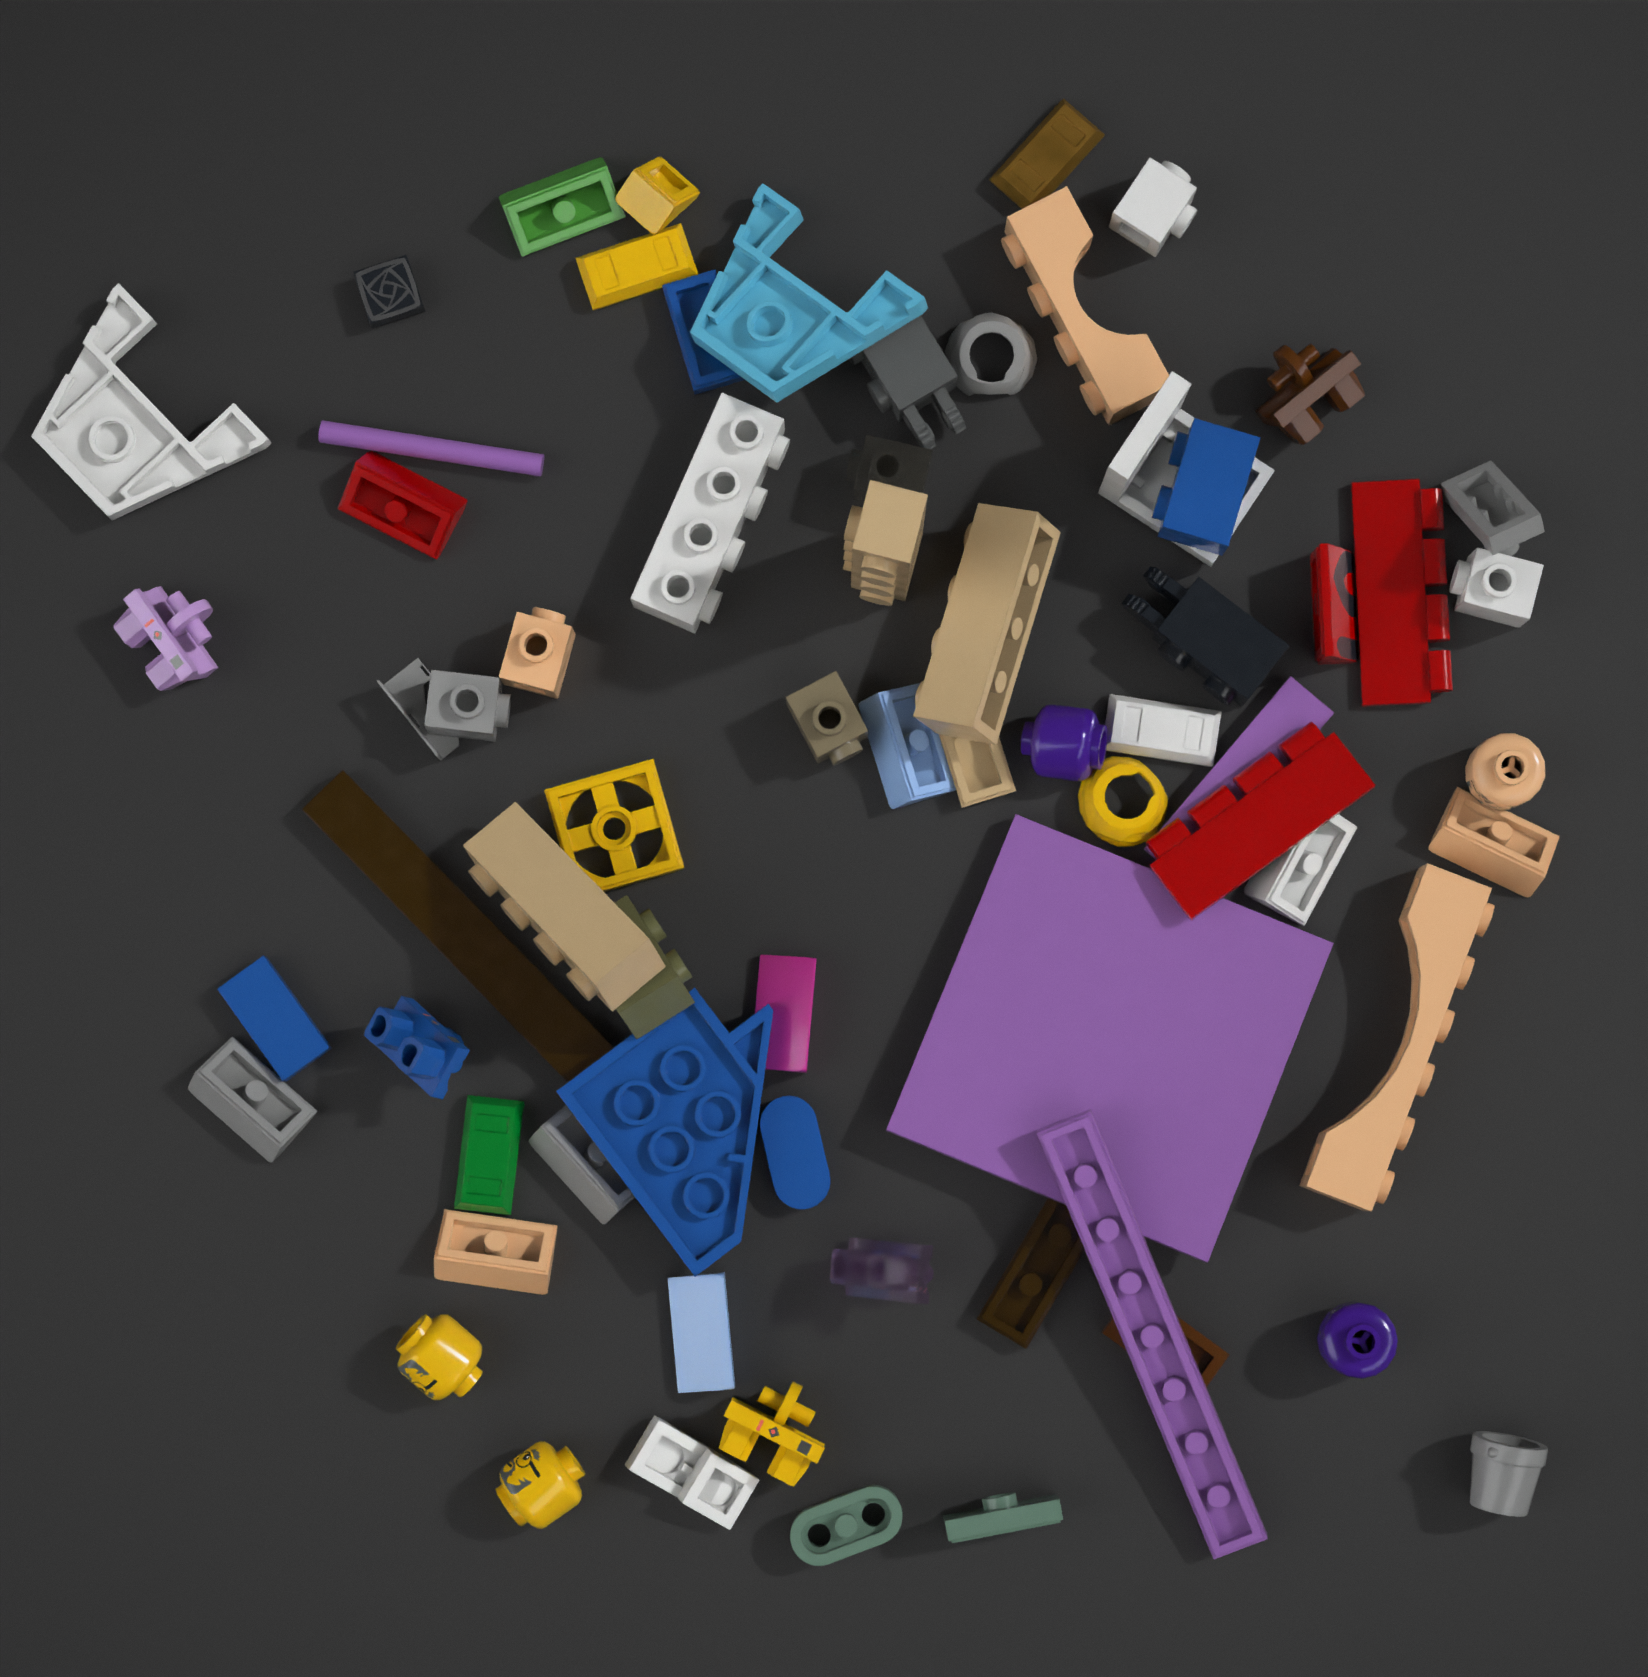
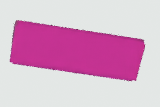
[755,955,817,1073]

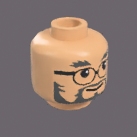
[1465,733,1545,810]

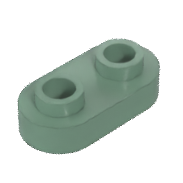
[790,1484,903,1566]

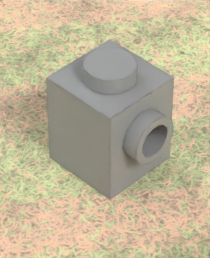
[424,670,511,742]

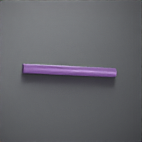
[319,420,544,477]

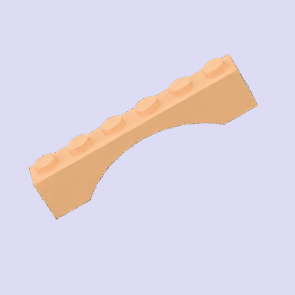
[1299,863,1495,1212]

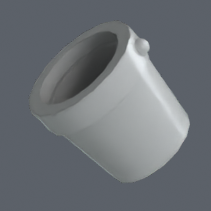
[1470,1431,1548,1517]

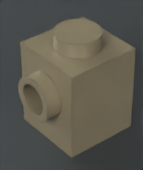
[786,671,868,766]

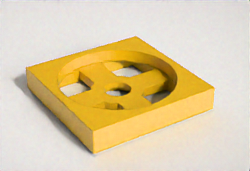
[544,759,685,892]

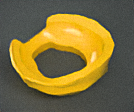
[1078,756,1168,847]

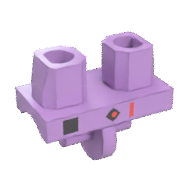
[114,586,218,691]

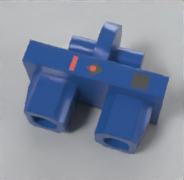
[364,996,470,1099]

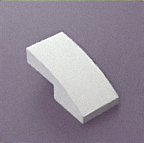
[625,1415,760,1530]

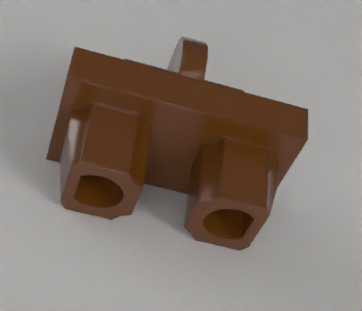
[1255,344,1365,445]

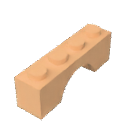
[1001,186,1169,425]

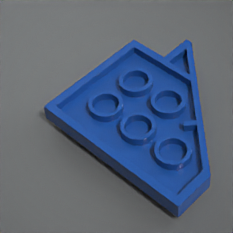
[556,987,773,1277]

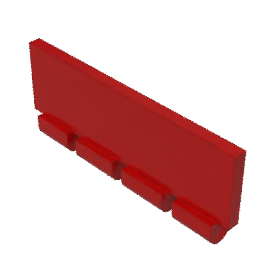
[1351,479,1453,707]
[1145,722,1376,921]

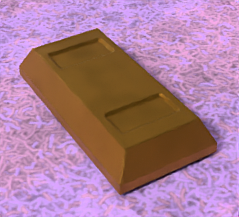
[989,98,1105,209]

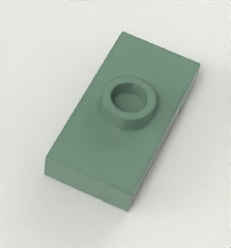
[943,1492,1063,1543]

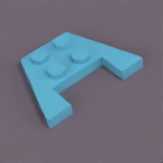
[690,183,928,403]

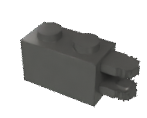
[847,309,967,452]

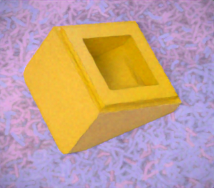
[615,156,700,234]

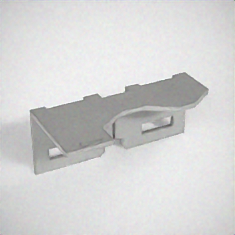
[377,658,460,761]

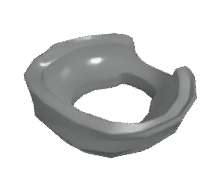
[944,312,1038,396]

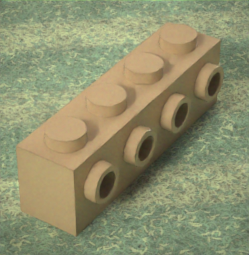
[843,480,928,606]
[913,503,1061,745]
[463,802,666,1012]

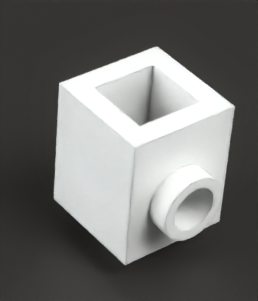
[1109,158,1198,257]
[1449,547,1544,628]

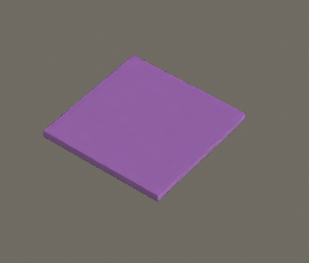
[886,814,1334,1263]

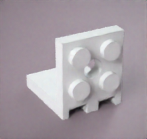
[1098,371,1275,567]

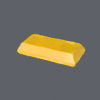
[575,223,698,311]

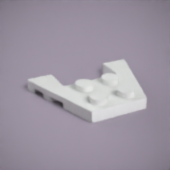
[31,283,271,521]

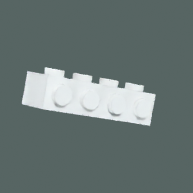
[630,393,790,634]

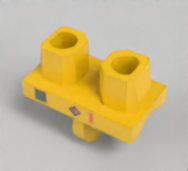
[719,1381,825,1487]

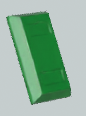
[454,1095,525,1215]

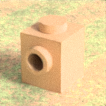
[499,607,576,699]

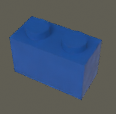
[1152,418,1261,556]

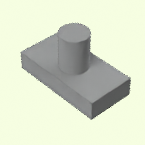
[1440,460,1545,556]

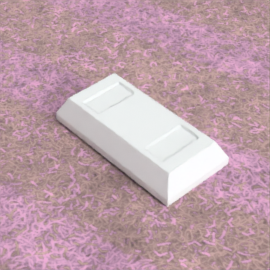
[1105,694,1222,767]

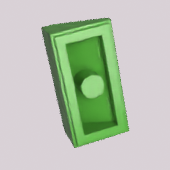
[499,157,626,256]

